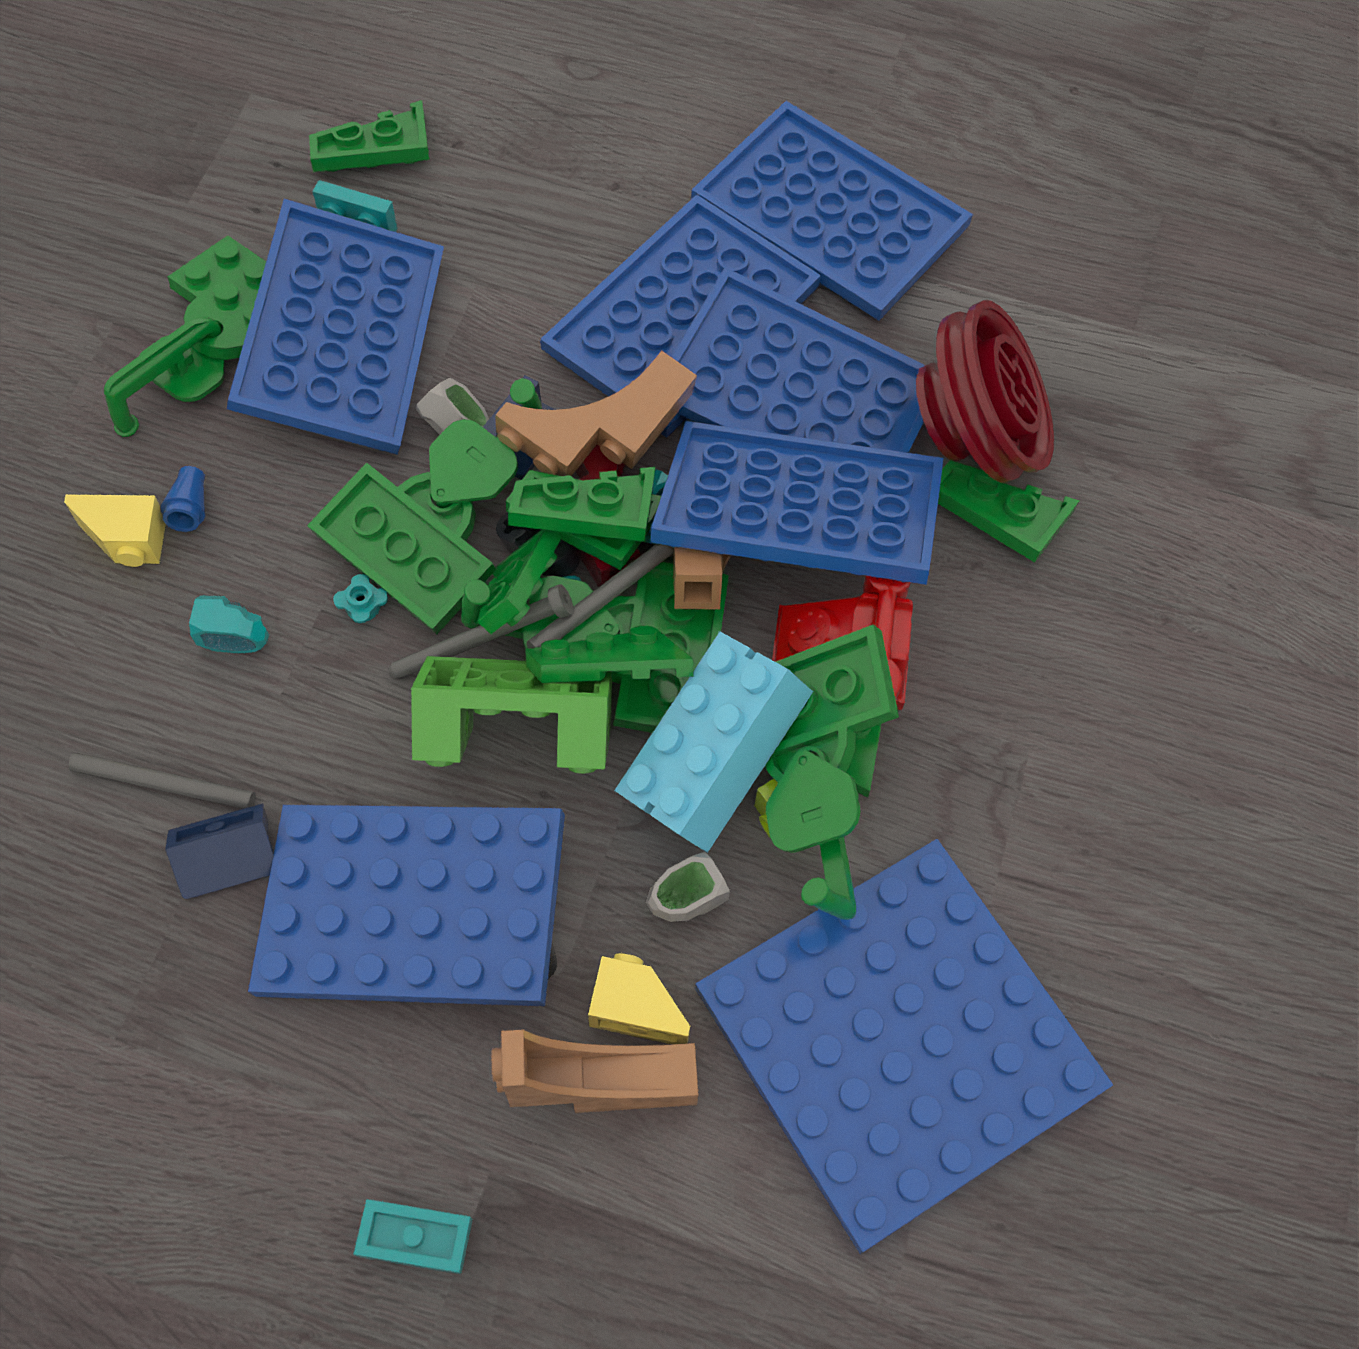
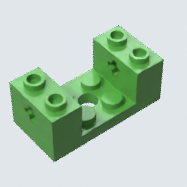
[411,656,612,774]

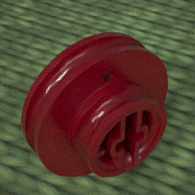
[916,300,1054,483]

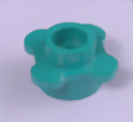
[333,574,388,623]

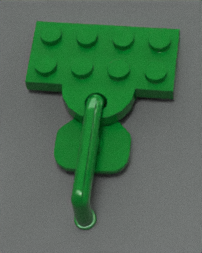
[103,235,266,437]
[307,379,543,635]
[461,562,729,733]
[765,624,899,920]

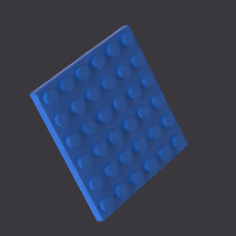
[695,839,1113,1254]

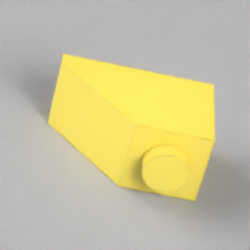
[64,495,166,567]
[588,953,690,1045]

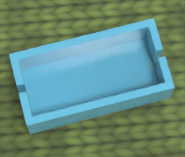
[614,632,813,853]

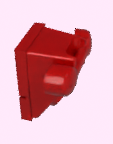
[772,576,913,711]

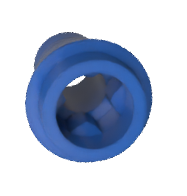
[160,466,205,532]

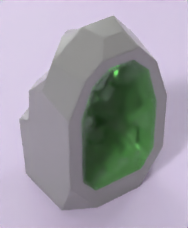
[416,378,489,435]
[646,852,730,922]

